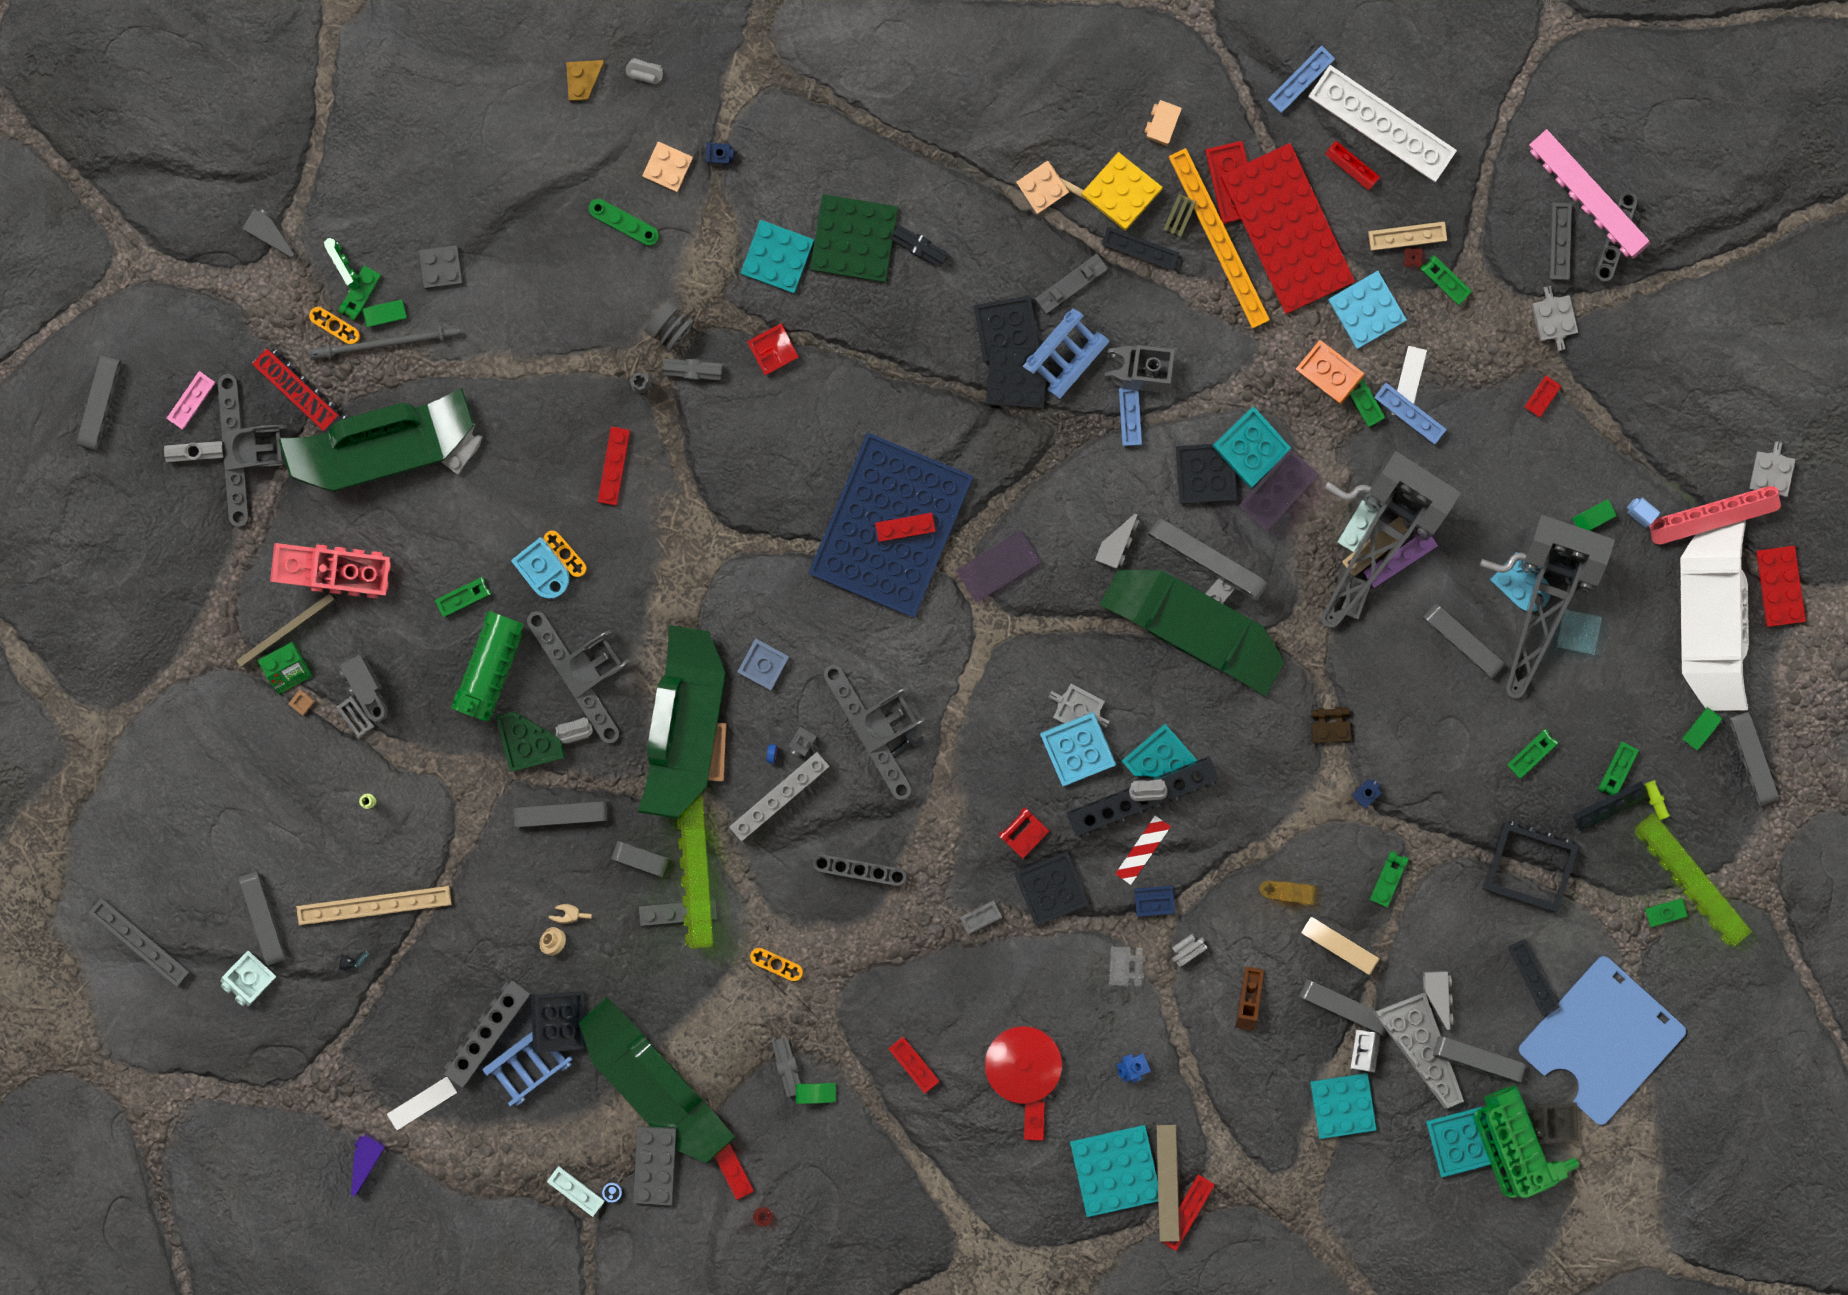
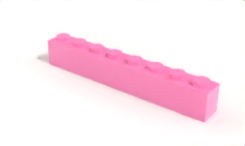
[1529,129,1650,259]

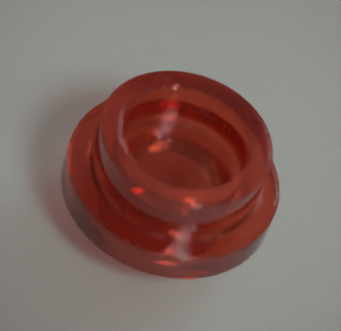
[753,1207,773,1226]

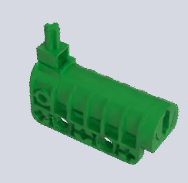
[451,611,524,722]
[1473,1086,1579,1198]

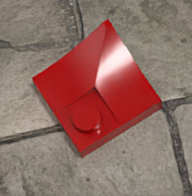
[747,323,799,375]

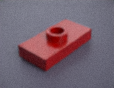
[1524,375,1561,418]
[1024,1101,1044,1140]

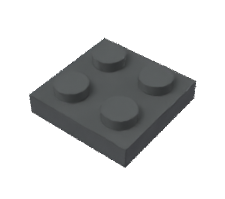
[419,245,463,289]

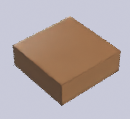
[288,689,315,716]

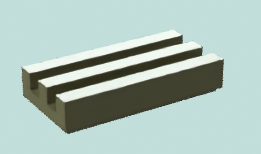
[1164,194,1196,237]

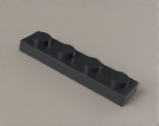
[1101,226,1179,271]
[1573,781,1649,831]
[1507,939,1560,1016]

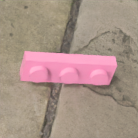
[167,371,216,430]

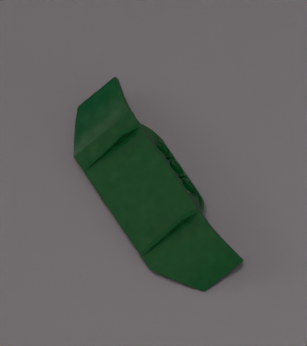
[279,388,474,492]
[1099,570,1285,696]
[638,625,726,819]
[579,997,736,1164]

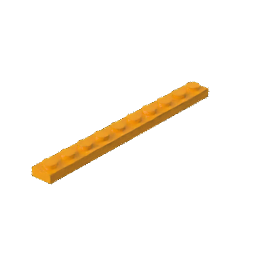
[1168,148,1270,329]

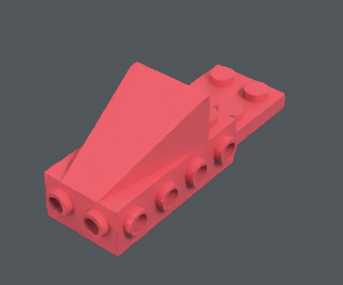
[270,543,390,599]

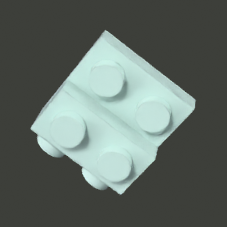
[220,951,276,1007]

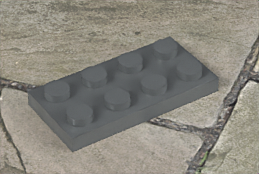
[633,1126,676,1205]

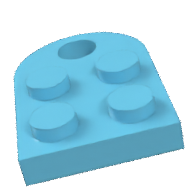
[511,537,569,598]
[1490,552,1550,612]

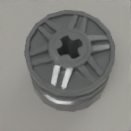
[644,300,695,352]

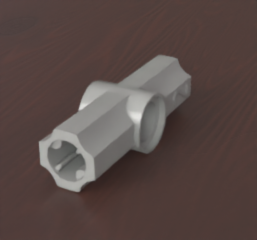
[164,441,224,462]

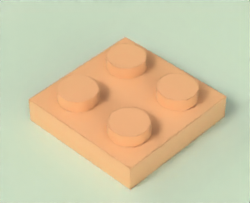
[642,142,693,193]
[1016,161,1070,214]

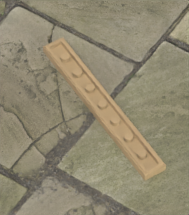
[296,886,452,925]

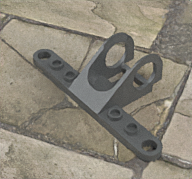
[218,374,289,527]
[527,611,631,743]
[824,665,927,800]

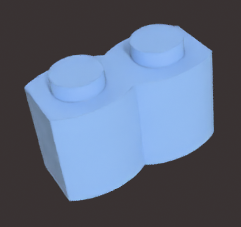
[1627,497,1660,528]

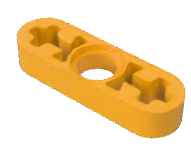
[309,307,360,344]
[544,531,587,577]
[750,948,803,981]

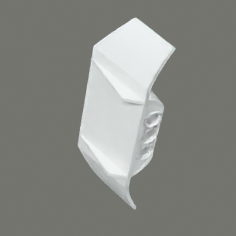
[1680,520,1749,711]

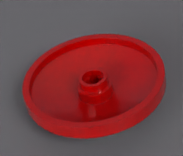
[985,1026,1062,1104]

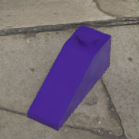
[351,1134,386,1197]

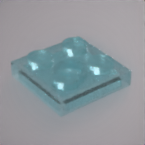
[1556,610,1602,655]

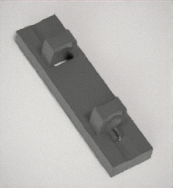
[1035,254,1108,314]

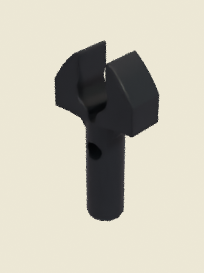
[891,730,923,758]

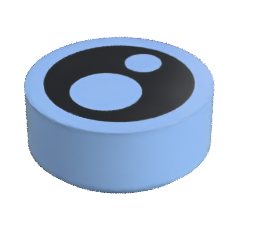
[602,1182,622,1202]

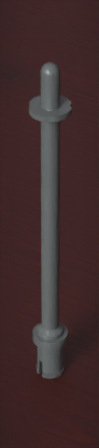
[309,325,461,360]

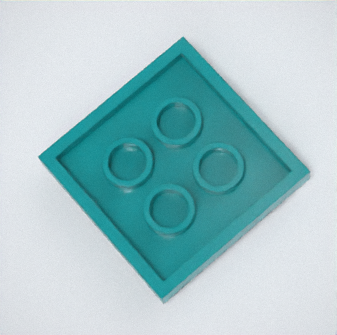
[740,220,814,294]
[1212,406,1292,488]
[1310,1073,1376,1139]
[1426,1106,1495,1177]

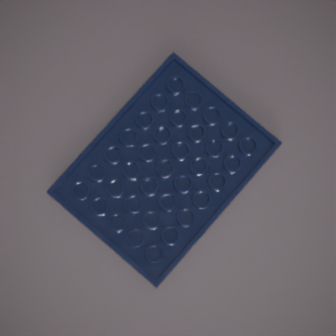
[808,432,973,618]

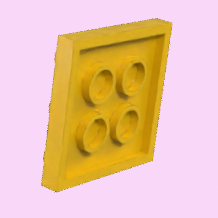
[1081,152,1162,231]

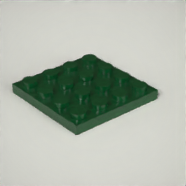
[810,194,898,283]

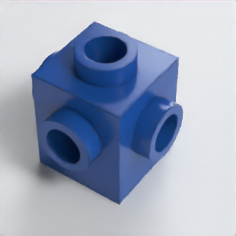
[1116,1054,1151,1083]

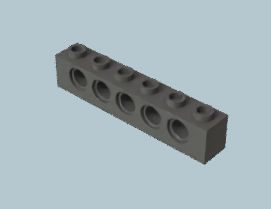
[444,980,532,1088]

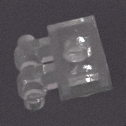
[1109,946,1145,986]

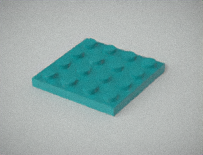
[1070,1125,1159,1217]

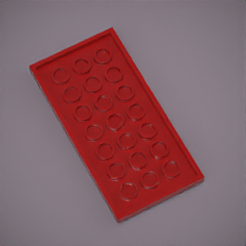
[1220,143,1355,314]

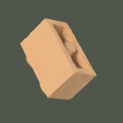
[1144,100,1182,146]

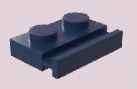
[1134,886,1175,917]

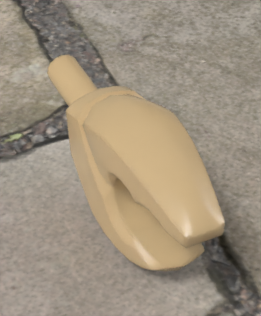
[549,904,592,924]

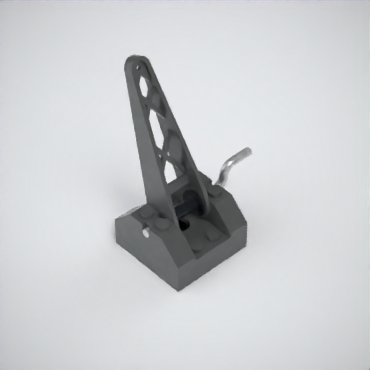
[1322,451,1461,627]
[1480,515,1615,698]

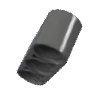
[611,840,670,877]

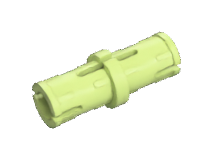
[359,794,376,809]

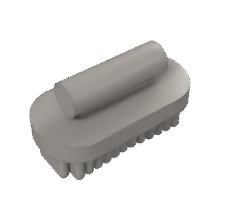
[626,58,663,84]
[556,717,593,744]
[1129,779,1167,801]
[1171,934,1207,967]

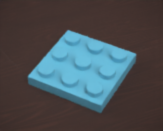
[1328,271,1407,349]
[1040,712,1116,786]

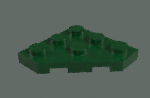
[495,711,566,772]

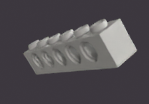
[729,752,830,842]

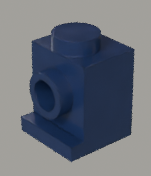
[706,142,734,165]
[1351,779,1381,809]

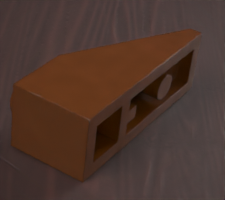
[1235,966,1264,1031]

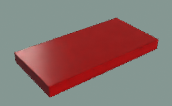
[1205,141,1248,224]

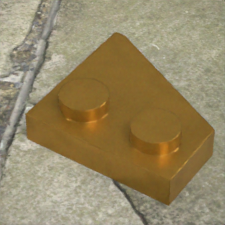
[566,60,604,101]

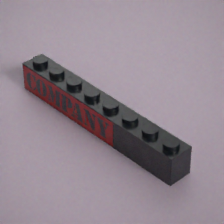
[251,347,348,433]

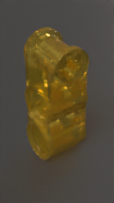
[1259,880,1317,905]

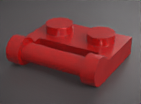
[998,807,1049,858]

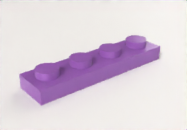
[1363,537,1438,588]

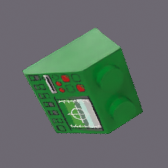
[258,642,313,695]

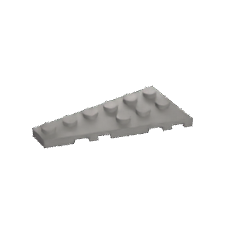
[1373,993,1464,1108]

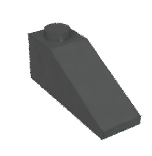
[242,208,296,259]

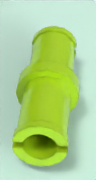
[1644,780,1670,820]

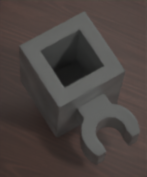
[789,727,817,758]

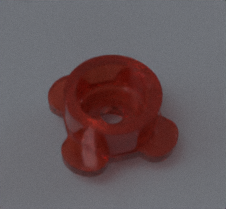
[1404,248,1423,267]

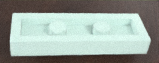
[1337,500,1378,552]
[547,1166,605,1217]

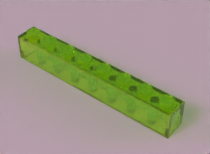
[677,793,714,950]
[1633,813,1752,946]

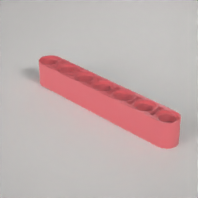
[1649,486,1781,544]

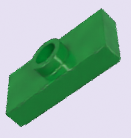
[1644,898,1687,927]

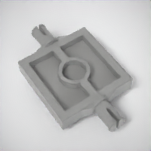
[1531,286,1578,351]
[1749,442,1795,497]
[1048,684,1109,728]

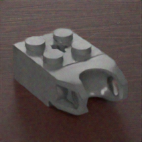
[1104,345,1175,394]
[339,654,388,722]

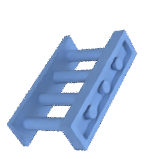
[1023,309,1110,399]
[482,1032,573,1106]

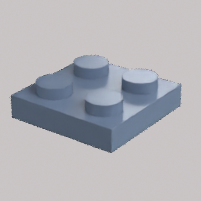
[738,638,789,690]

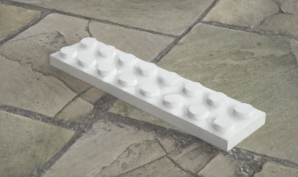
[1308,65,1457,183]

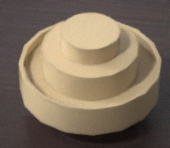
[539,927,566,956]

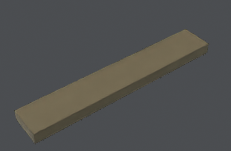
[237,594,336,667]
[1157,1125,1180,1242]

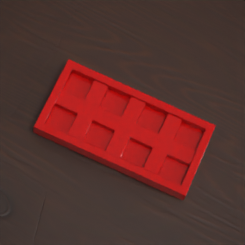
[1756,546,1806,627]

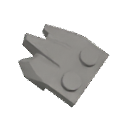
[442,423,483,474]

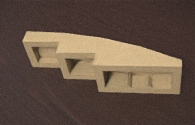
[1301,917,1380,975]

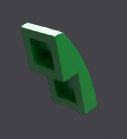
[362,300,406,328]
[1572,499,1617,531]
[1682,706,1722,750]
[796,1083,836,1104]

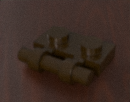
[1311,706,1351,743]

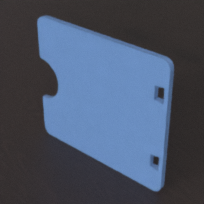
[1519,956,1686,1125]

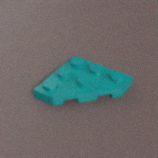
[1122,723,1197,777]

